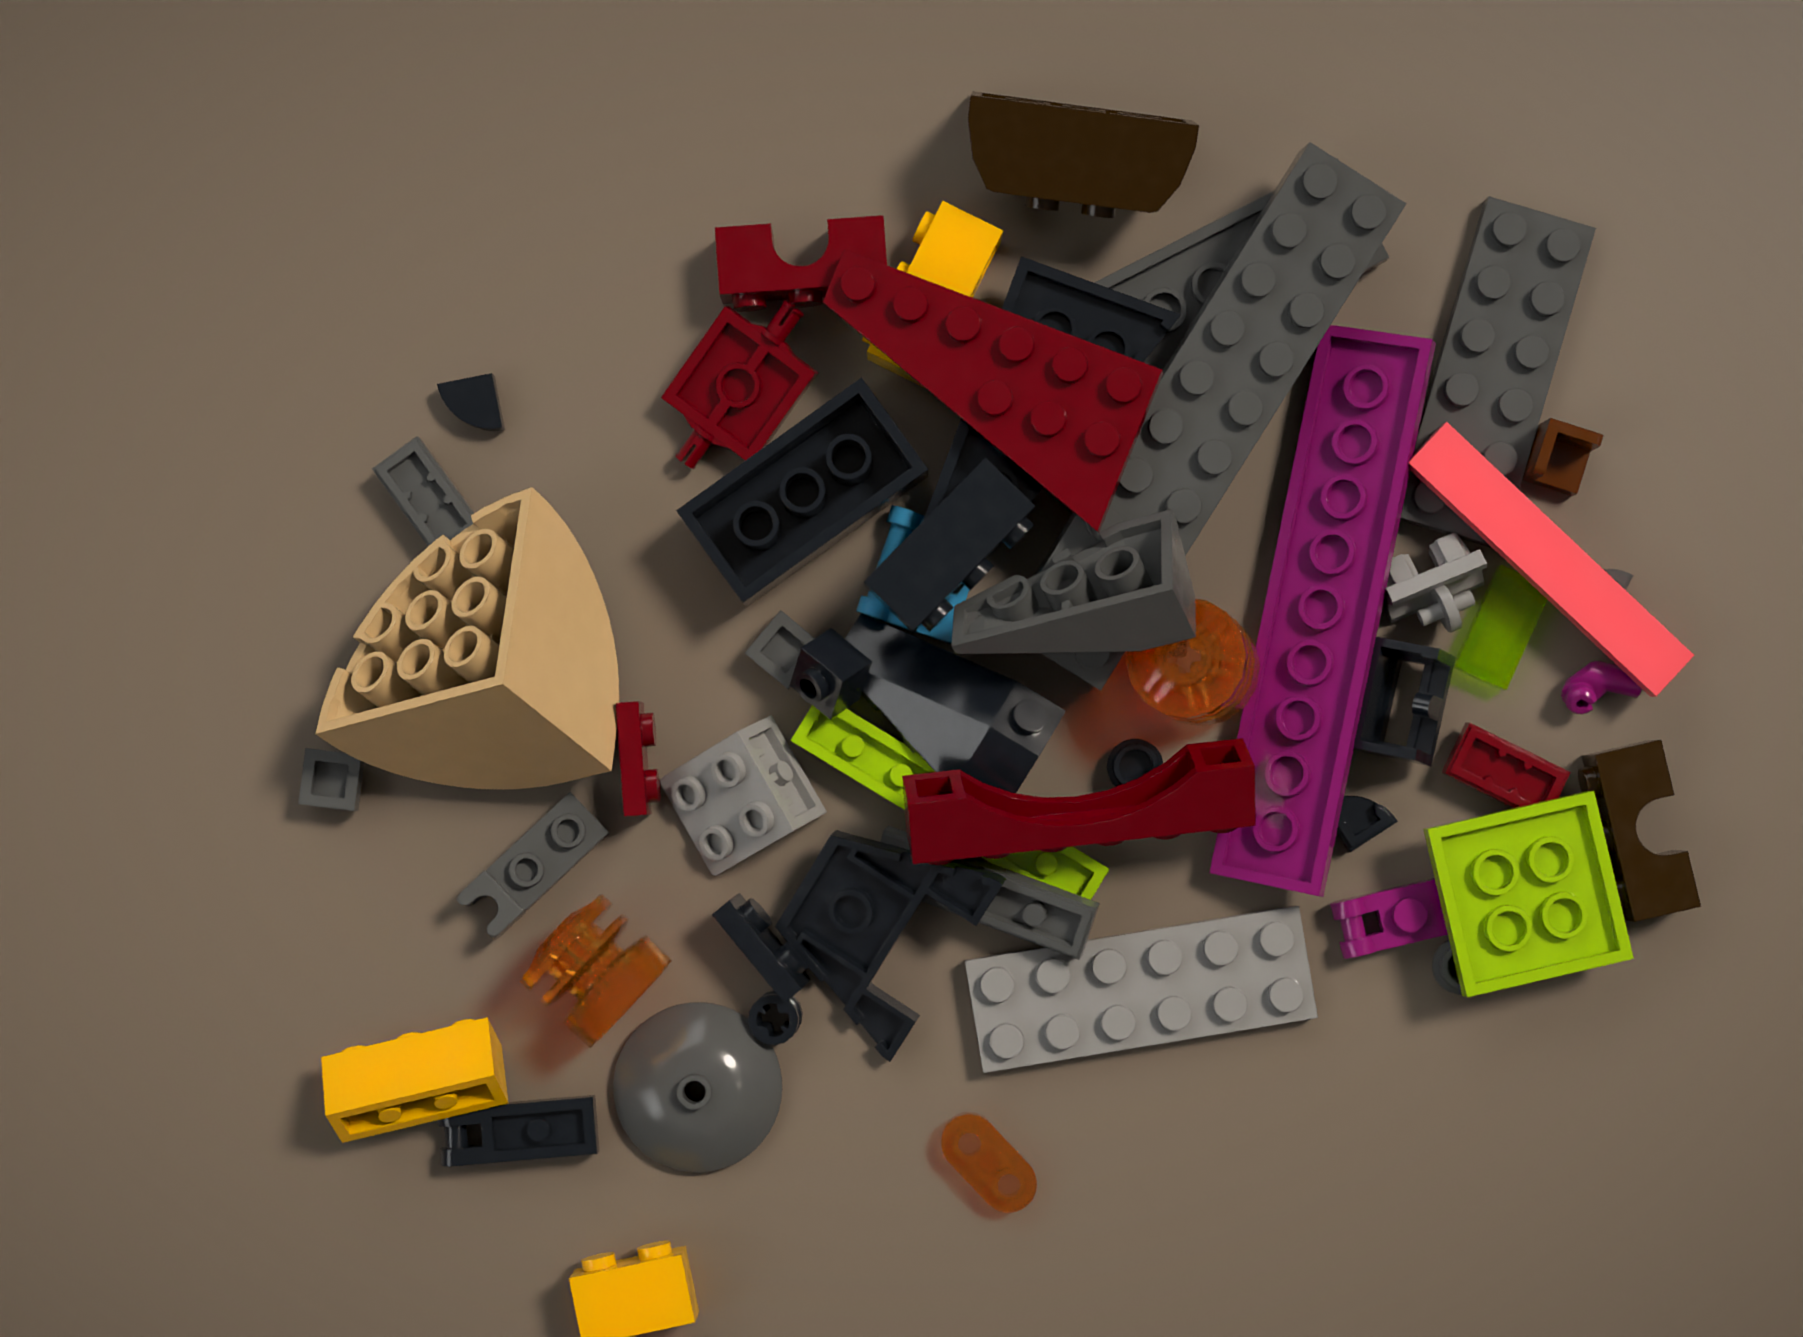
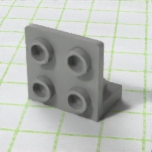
[660,715,827,876]

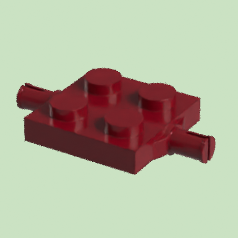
[661,300,819,469]

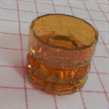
[1126,599,1260,726]
[519,894,673,1048]

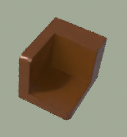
[1522,418,1604,496]

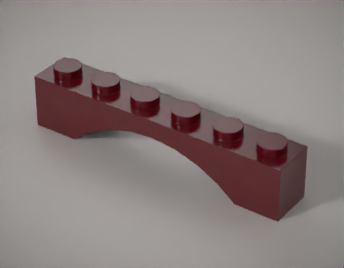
[902,738,1256,865]

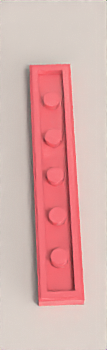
[1409,422,1694,697]

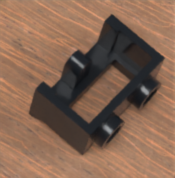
[1353,637,1456,767]

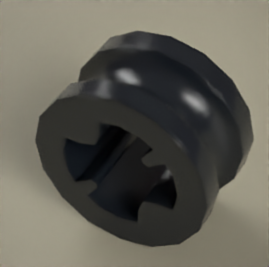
[748,990,803,1045]

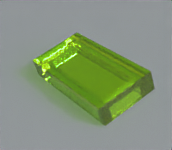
[1454,565,1547,691]

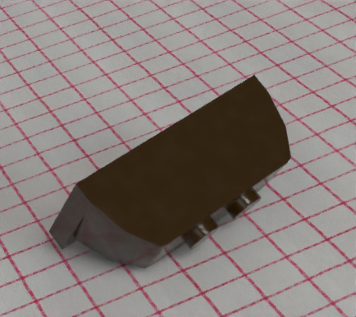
[968,91,1199,218]

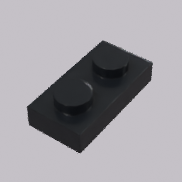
[712,893,811,1003]

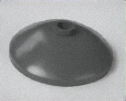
[613,1002,783,1173]

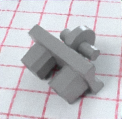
[1384,533,1487,633]

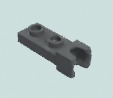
[456,792,610,940]

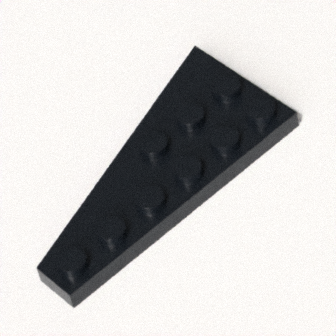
[923,256,1181,596]

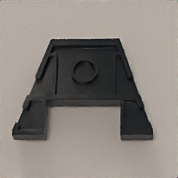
[775,830,1006,1062]

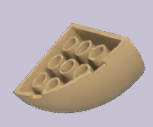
[315,487,619,790]

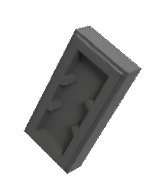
[372,436,475,546]

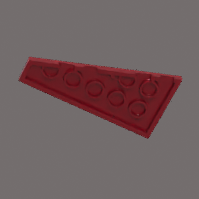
[823,249,1163,533]

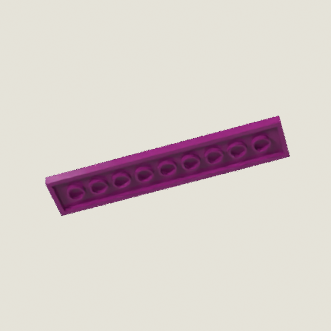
[1209,325,1436,897]

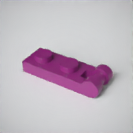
[1330,878,1448,959]

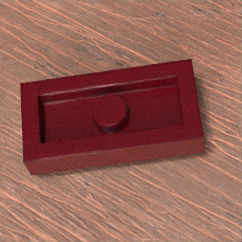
[616,701,660,816]

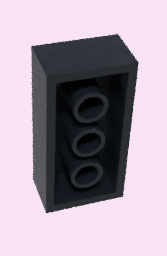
[676,377,928,608]

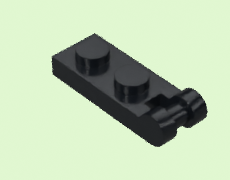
[438,1095,600,1167]

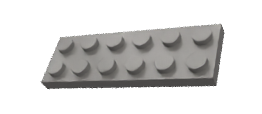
[965,905,1318,1073]

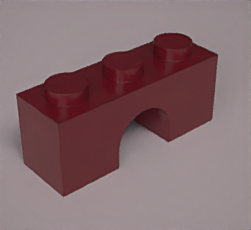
[715,215,887,312]

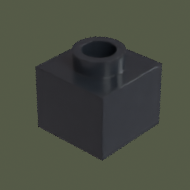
[789,628,873,720]

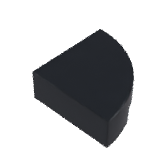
[437,373,505,431]
[1336,796,1398,852]

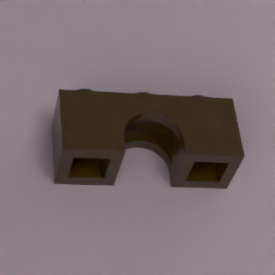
[1578,740,1701,922]

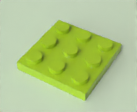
[1423,791,1634,997]

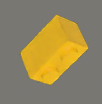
[569,1240,699,1337]

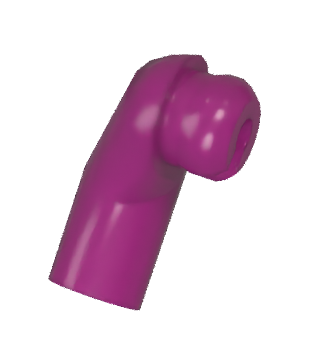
[1561,661,1642,715]

